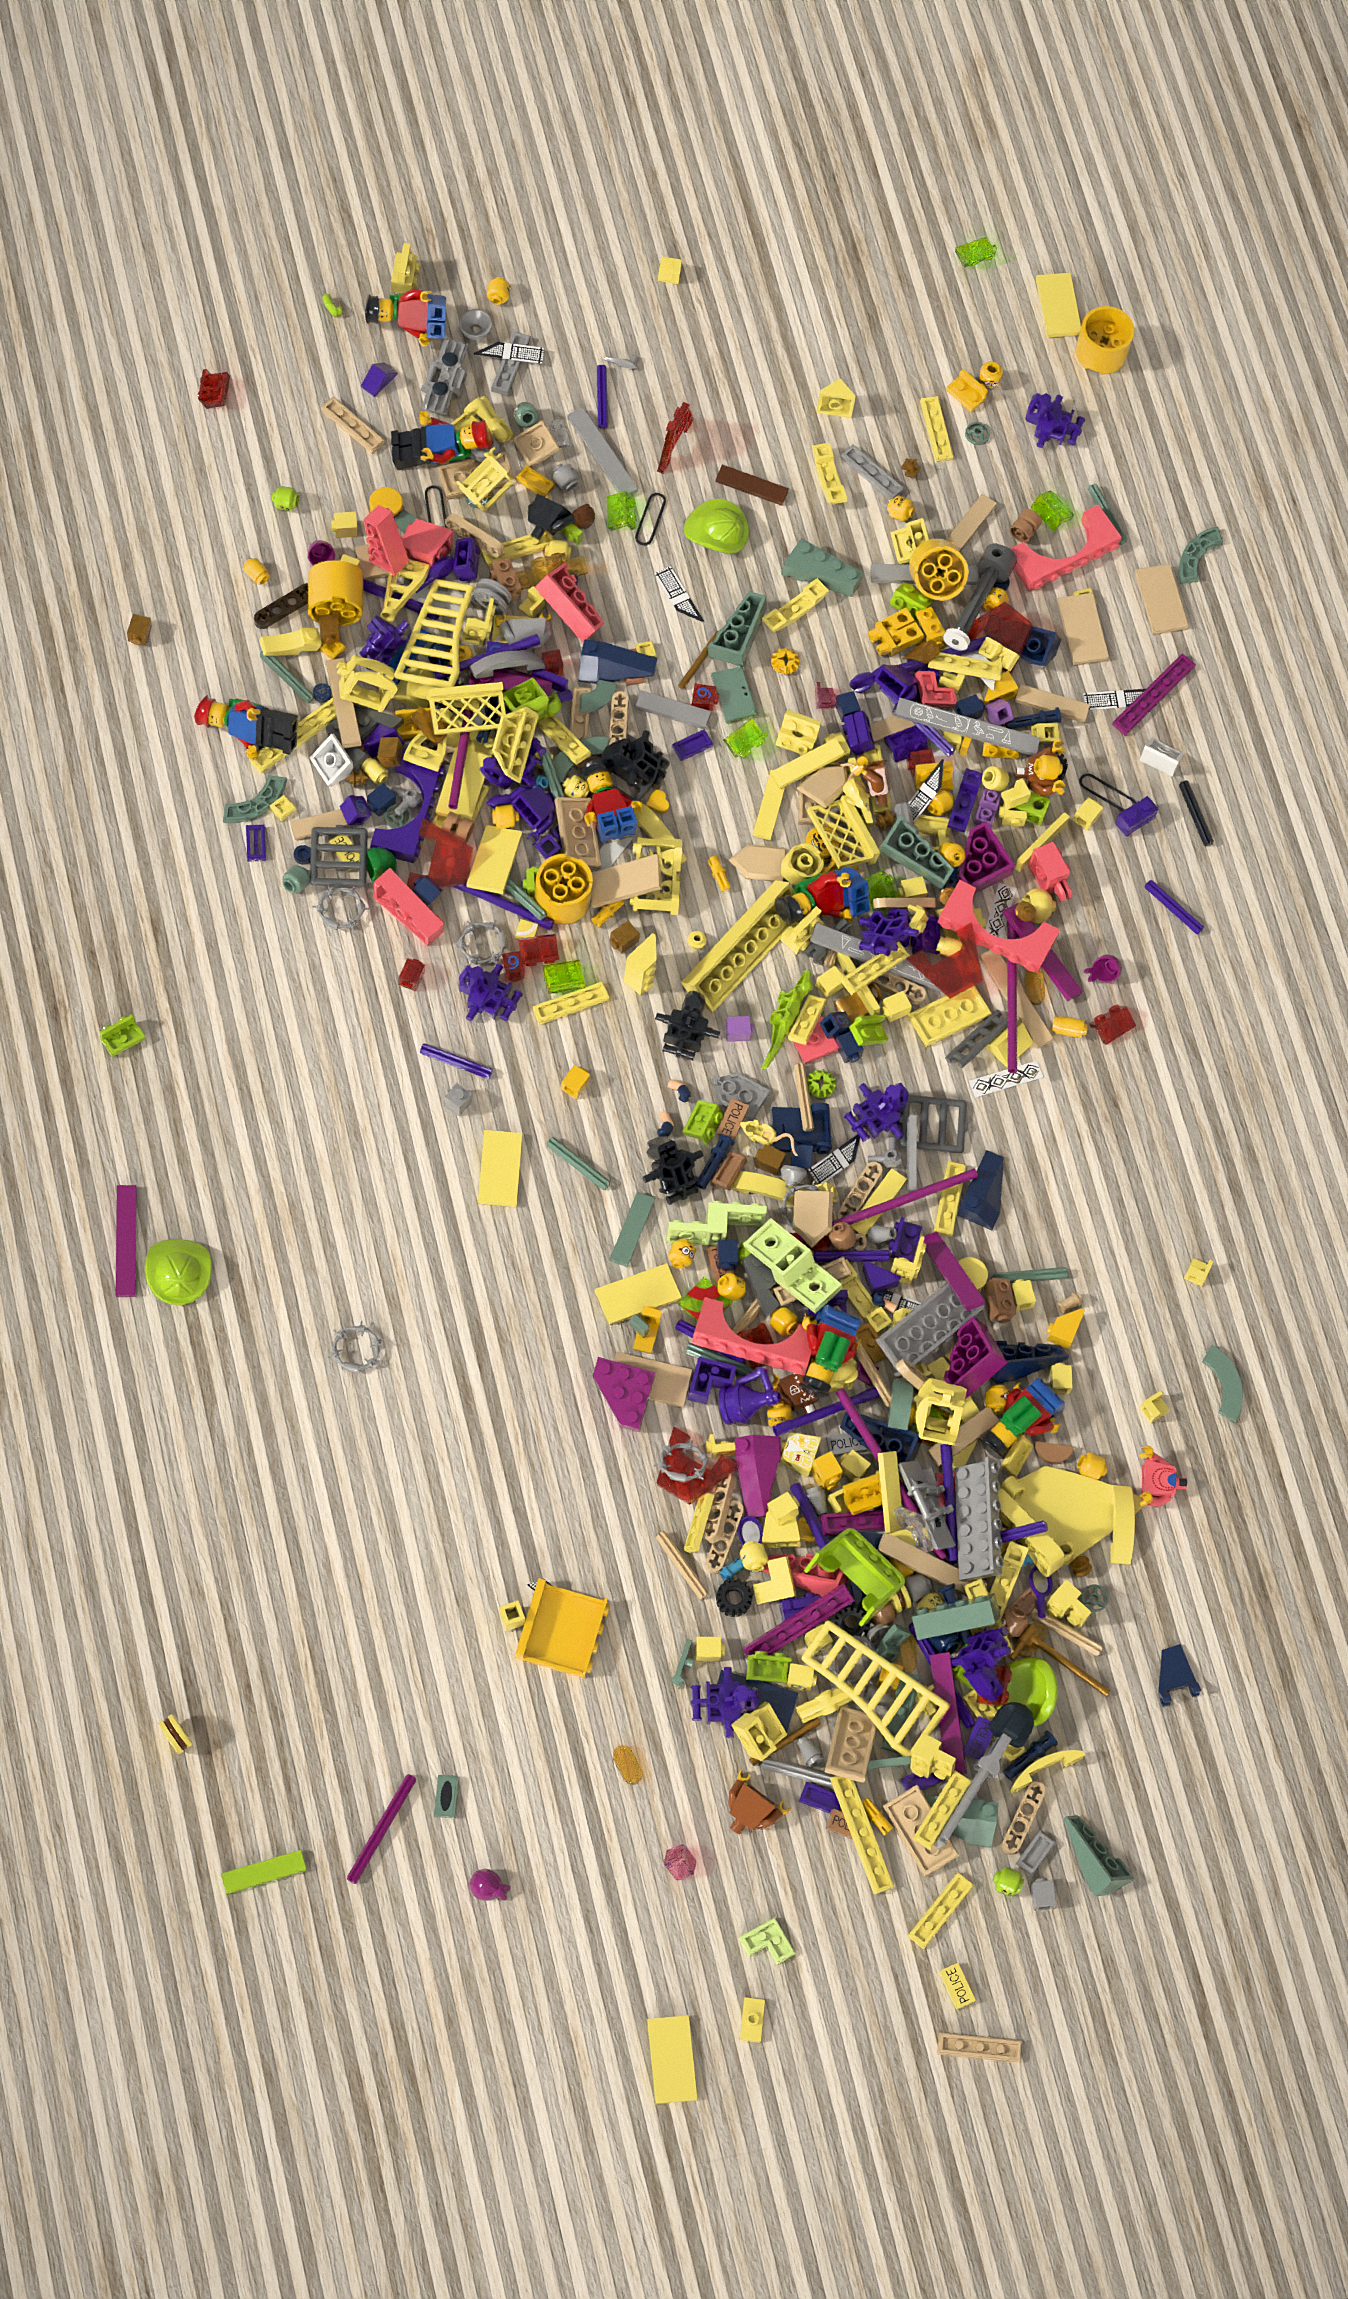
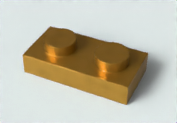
[856,1322,887,1365]

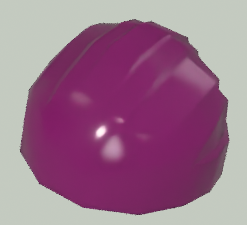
[307,540,335,566]
[1084,954,1122,983]
[469,1869,511,1901]

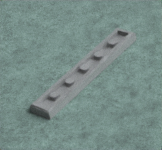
[568,408,638,499]
[871,564,979,585]

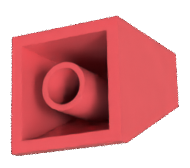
[402,519,453,568]

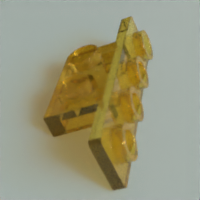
[516,553,588,590]

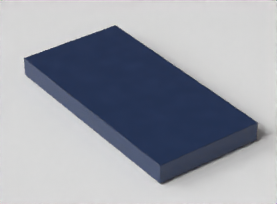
[717,1670,798,1732]

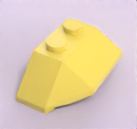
[492,706,539,783]

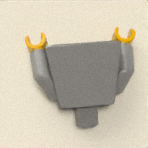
[495,613,551,653]

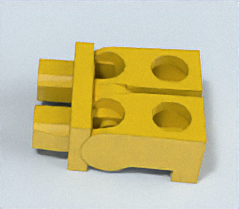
[868,608,924,657]

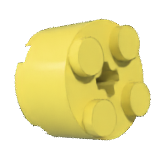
[781,843,824,885]

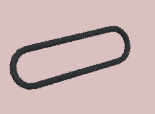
[425,485,448,528]
[635,493,666,546]
[1079,773,1136,811]

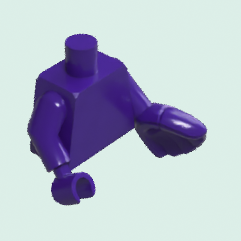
[849,664,918,713]
[486,786,556,845]

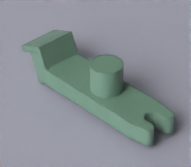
[671,1639,694,1689]

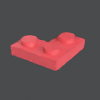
[915,671,957,708]

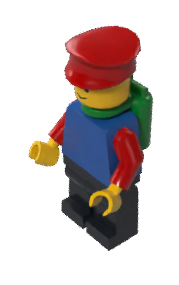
[391,411,493,470]
[194,695,298,760]

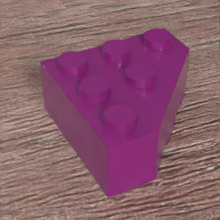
[956,821,1015,894]
[944,1316,1008,1399]
[593,1357,655,1432]

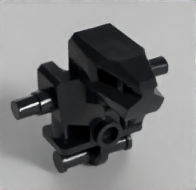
[600,730,668,790]
[655,991,720,1061]
[642,1136,704,1205]

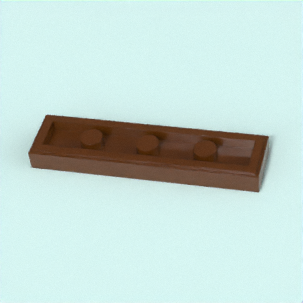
[716,464,789,506]

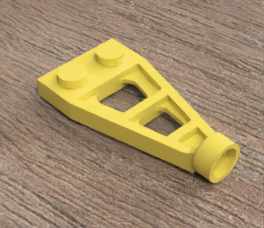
[380,560,430,622]
[403,708,453,772]

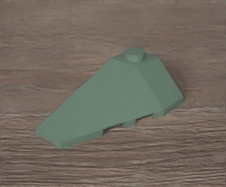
[924,1795,999,1848]
[1064,1815,1135,1896]

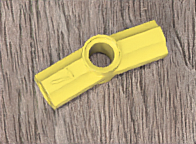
[795,1682,854,1723]

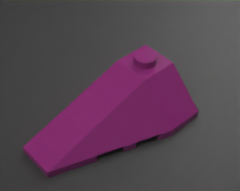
[476,667,552,698]
[735,1435,782,1518]

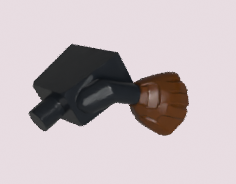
[528,494,595,541]

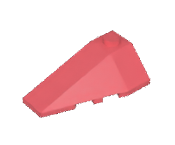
[762,1553,847,1597]

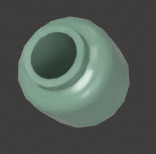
[514,402,538,428]
[283,865,310,893]

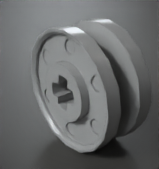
[471,579,512,615]

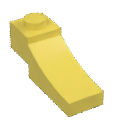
[260,628,322,656]

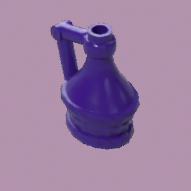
[719,1367,781,1425]

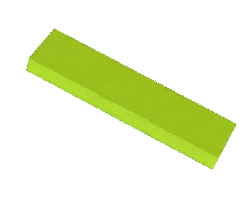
[221,1850,307,1895]

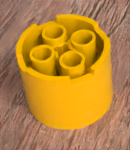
[1075,306,1134,374]
[909,539,969,601]
[308,561,363,626]
[534,854,593,924]

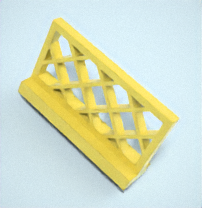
[427,682,506,735]
[807,795,880,869]

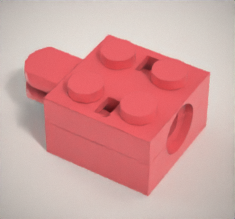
[1028,842,1072,902]

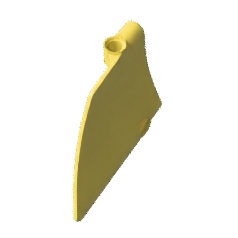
[998,1466,1143,1577]

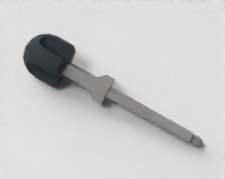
[935,1702,1034,1849]

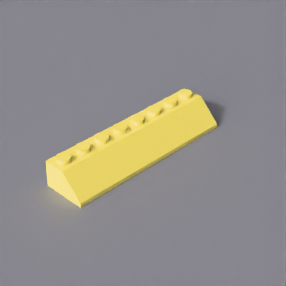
[681,880,795,1012]

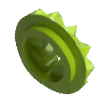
[807,1069,836,1098]

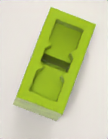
[1009,792,1051,826]

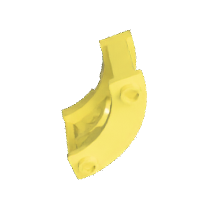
[629,837,682,915]

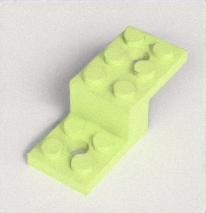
[666,1201,767,1246]
[743,1218,843,1314]

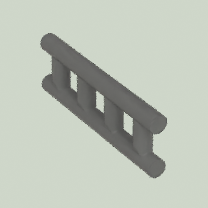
[945,1010,1008,1068]

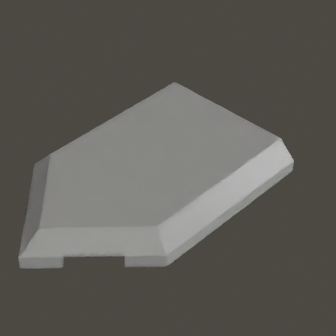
[712,1072,771,1121]

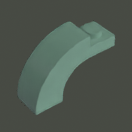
[887,1379,913,1430]

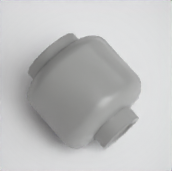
[552,464,579,491]
[904,1573,932,1602]

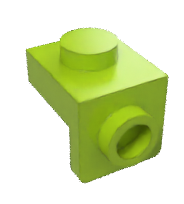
[561,524,583,545]
[522,867,540,897]

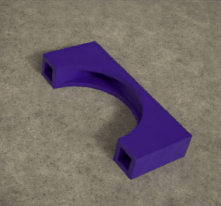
[370,749,446,863]

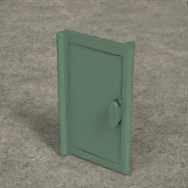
[711,665,758,724]

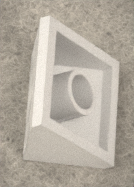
[309,734,353,786]
[1139,738,1185,776]

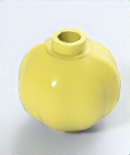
[1020,888,1056,924]

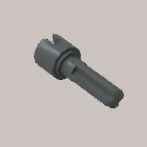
[804,919,851,964]

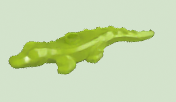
[761,970,813,1070]

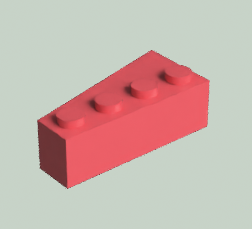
[364,505,409,575]
[535,562,604,642]
[374,868,444,946]

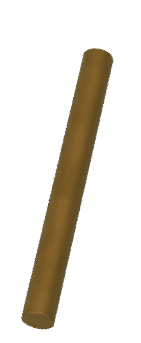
[678,631,719,689]
[749,1718,821,1766]

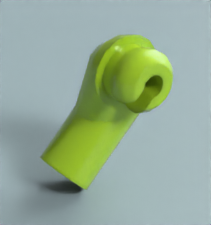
[322,294,343,317]

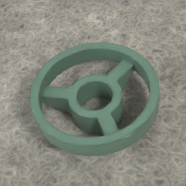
[965,422,990,445]
[385,805,411,829]
[1081,1584,1109,1612]

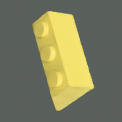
[624,933,657,995]

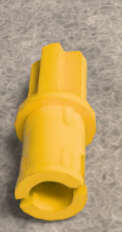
[707,856,730,891]
[591,900,624,928]
[862,1798,894,1836]

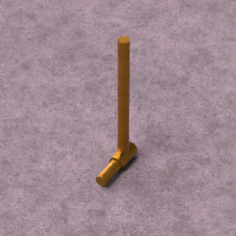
[1008,1624,1110,1696]

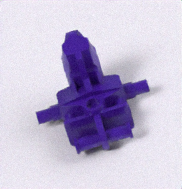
[1025,393,1085,448]
[359,615,410,671]
[480,737,546,790]
[859,908,919,956]
[458,964,523,1021]
[844,1083,909,1142]
[951,1626,1011,1701]
[690,1667,758,1738]

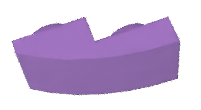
[974,788,1001,828]

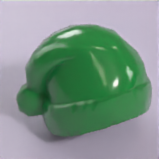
[367,847,397,881]

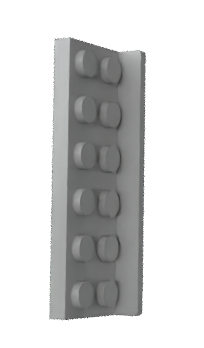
[875,1283,985,1377]
[954,1456,1004,1582]

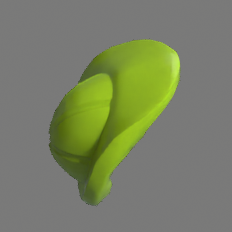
[684,499,749,554]
[145,1239,212,1305]
[991,1657,1058,1726]

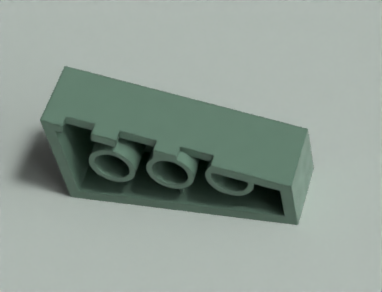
[781,538,863,597]
[708,591,767,667]
[879,815,954,889]
[912,1593,1000,1640]

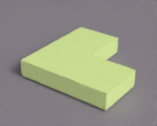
[739,1917,795,1965]

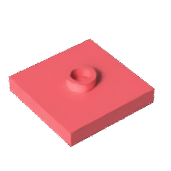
[789,1016,839,1064]

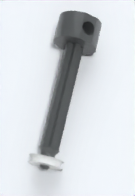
[943,543,1017,651]

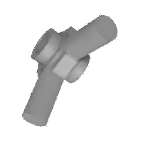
[391,786,421,815]
[868,1137,901,1168]

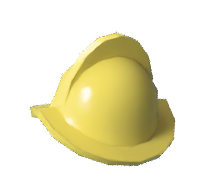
[829,1358,858,1392]

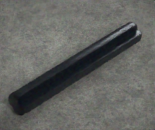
[1179,780,1214,847]

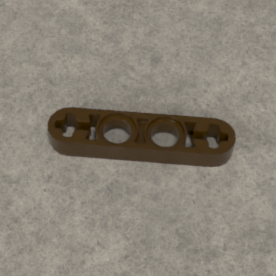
[254,583,308,629]

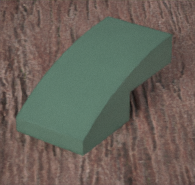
[876,1623,911,1663]

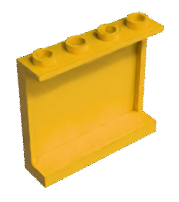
[515,1578,610,1678]

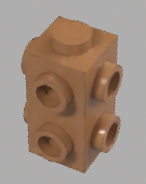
[489,557,521,601]
[984,1278,1016,1324]

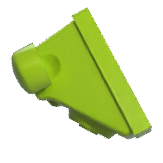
[503,678,562,722]

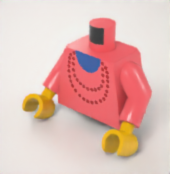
[1139,1446,1187,1507]

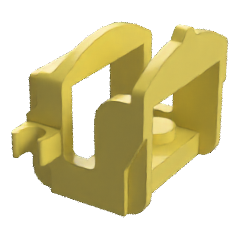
[456,447,516,512]
[337,655,398,712]
[914,1378,967,1445]

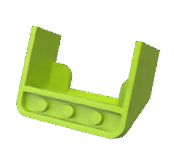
[804,1528,905,1627]

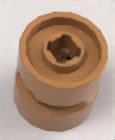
[1010,509,1042,543]
[441,811,475,843]

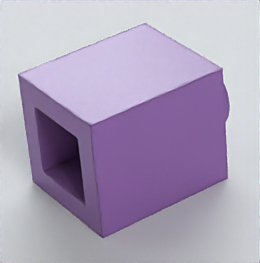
[984,698,1014,726]
[726,1016,754,1042]

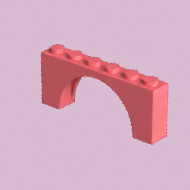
[1010,504,1122,591]
[938,880,1060,973]
[692,1297,811,1375]

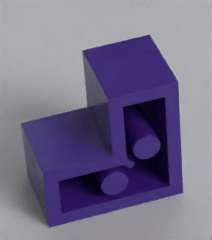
[688,1356,736,1405]

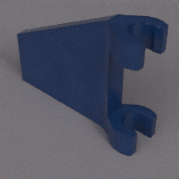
[1158,1644,1201,1707]

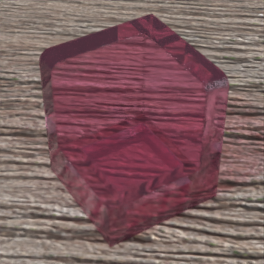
[815,682,836,709]
[664,1844,697,1880]

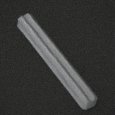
[761,1757,835,1788]

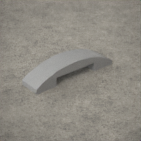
[470,651,545,679]

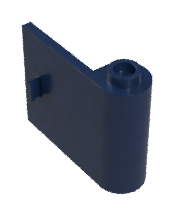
[771,1103,832,1154]

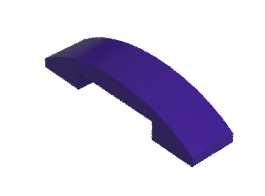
[947,768,983,833]

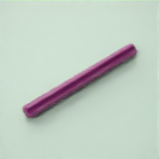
[347,1774,416,1884]

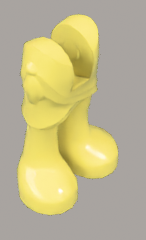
[463,396,514,443]

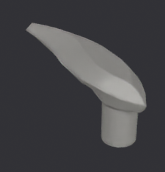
[604,355,639,369]

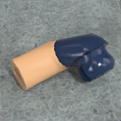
[667,1078,691,1102]
[657,1111,674,1137]
[872,1292,897,1313]

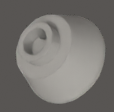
[781,1165,807,1186]

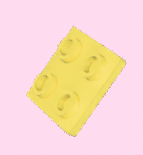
[461,598,496,646]
[890,1236,926,1285]

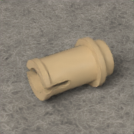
[1057,1292,1083,1314]

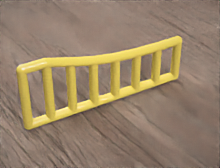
[394,579,475,688]
[802,1621,950,1760]

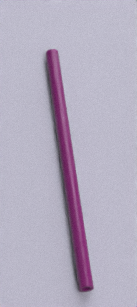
[448,672,476,810]
[1007,920,1017,1073]
[798,1168,978,1243]
[835,1388,948,1560]

